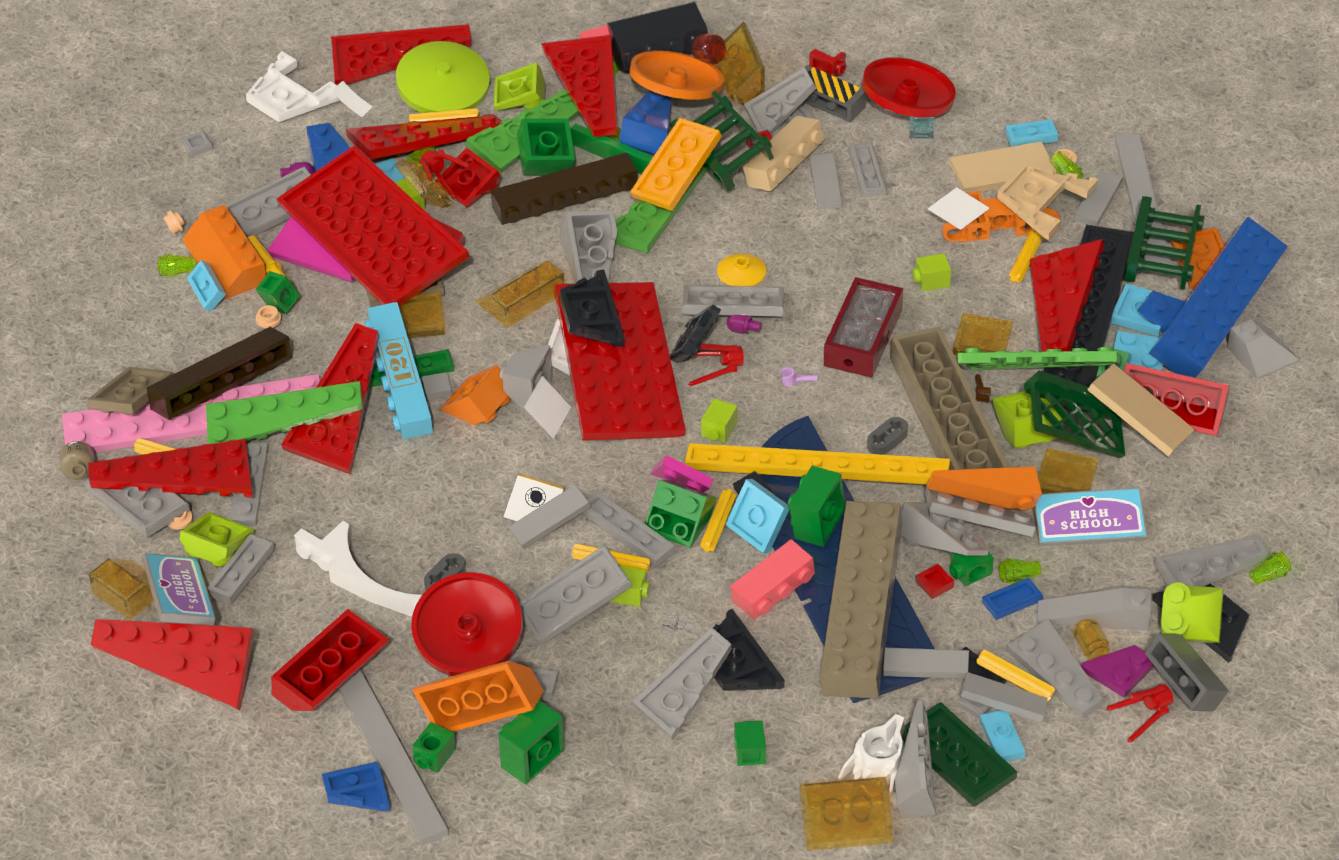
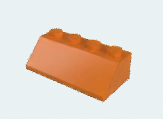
[182,204,266,301]
[412,661,543,732]

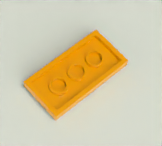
[630,118,722,211]

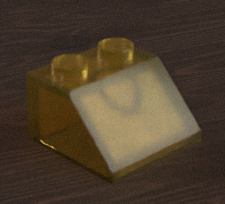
[88,558,154,621]

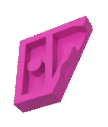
[651,455,714,492]

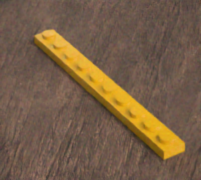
[685,443,951,484]

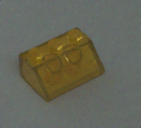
[712,22,765,107]
[475,260,564,329]
[799,777,893,851]

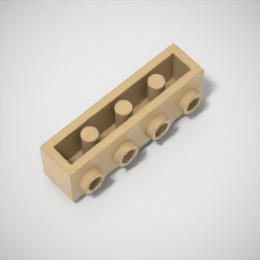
[743,116,824,191]

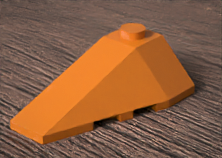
[926,467,1042,510]

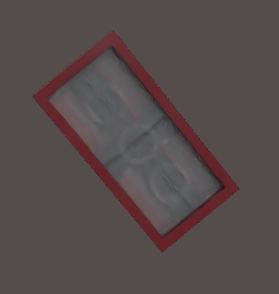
[824,277,903,378]

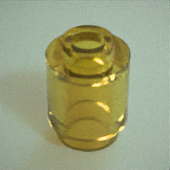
[1073,619,1109,660]

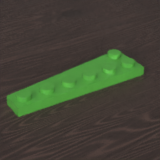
[466,89,580,174]
[615,166,707,254]
[958,347,1120,370]
[206,381,363,444]

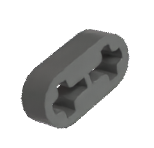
[867,417,908,455]
[424,553,465,590]

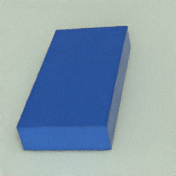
[982,577,1043,620]

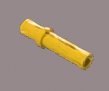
[247,235,290,280]

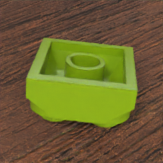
[494,62,545,111]
[180,512,255,567]
[1161,583,1223,643]

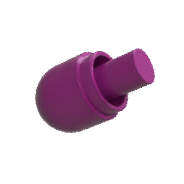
[280,162,314,177]
[727,315,762,334]

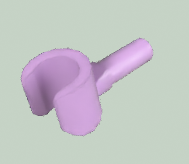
[781,367,817,387]

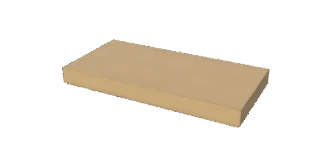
[950,141,1057,193]
[1087,364,1195,456]

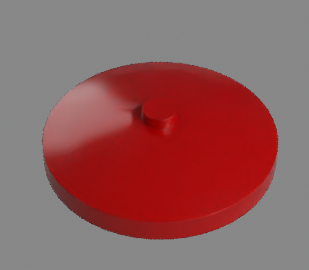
[862,57,956,118]
[411,572,523,676]

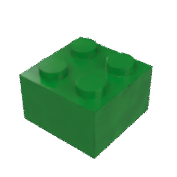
[517,118,575,175]
[788,465,846,547]
[498,700,564,785]

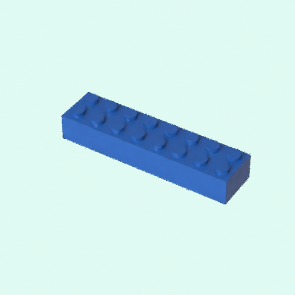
[1149,217,1288,378]

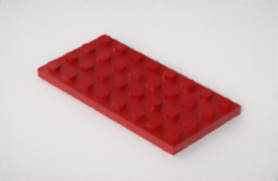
[276,145,470,307]
[554,282,686,440]

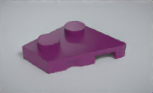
[1081,645,1155,698]

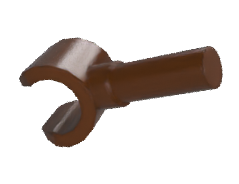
[975,374,991,403]

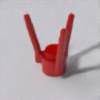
[419,149,470,199]
[689,343,744,386]
[1106,684,1174,743]

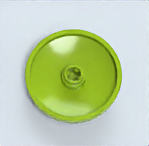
[396,41,490,113]

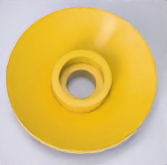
[717,253,767,286]

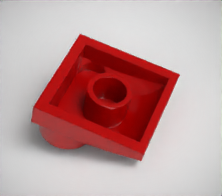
[434,147,501,208]

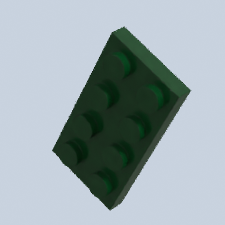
[901,702,1017,807]

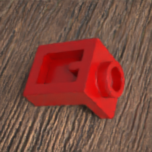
[809,49,847,77]

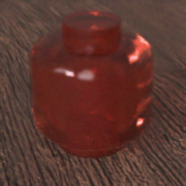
[692,33,726,65]

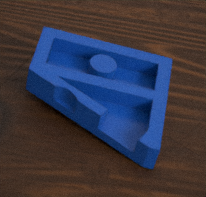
[1137,291,1185,332]
[322,761,390,812]

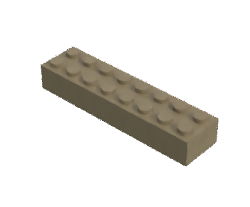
[891,327,1009,470]
[820,501,903,699]

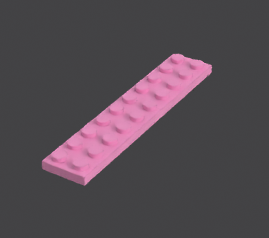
[62,374,320,453]

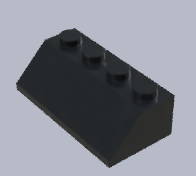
[607,2,711,71]

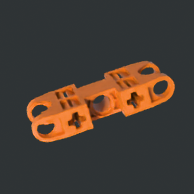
[940,191,1061,242]

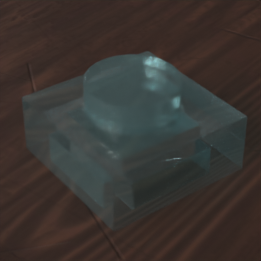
[910,116,934,139]

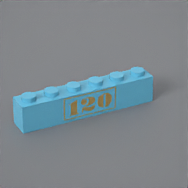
[364,302,433,439]

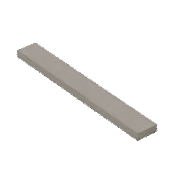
[1115,133,1172,272]
[338,669,448,846]

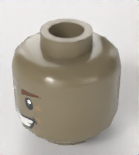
[60,441,94,480]

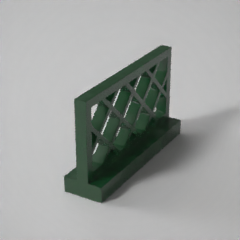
[1024,370,1125,458]

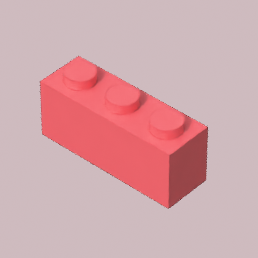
[730,540,815,620]

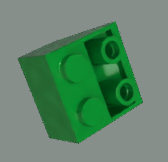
[644,480,717,548]

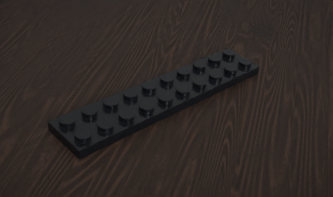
[1043,225,1134,408]

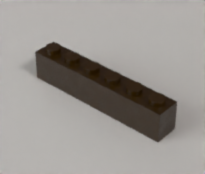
[491,153,638,225]
[146,327,292,420]

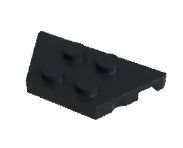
[559,269,625,347]
[670,304,721,363]
[1152,583,1249,663]
[713,608,785,691]

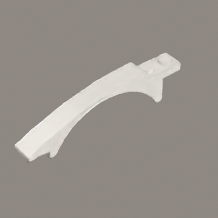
[294,521,422,617]

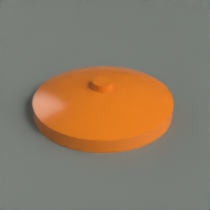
[630,51,724,100]

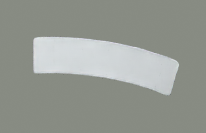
[332,81,373,117]

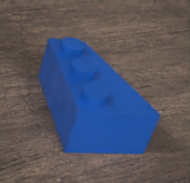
[619,90,671,154]
[306,123,350,172]

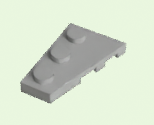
[744,67,816,134]

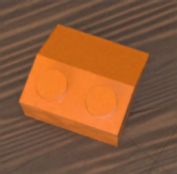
[440,365,511,425]

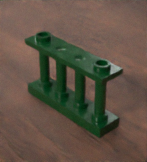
[669,90,774,192]
[1125,196,1205,290]

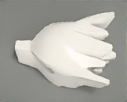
[838,714,905,803]

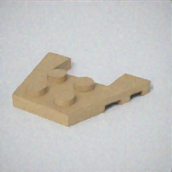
[997,164,1099,240]

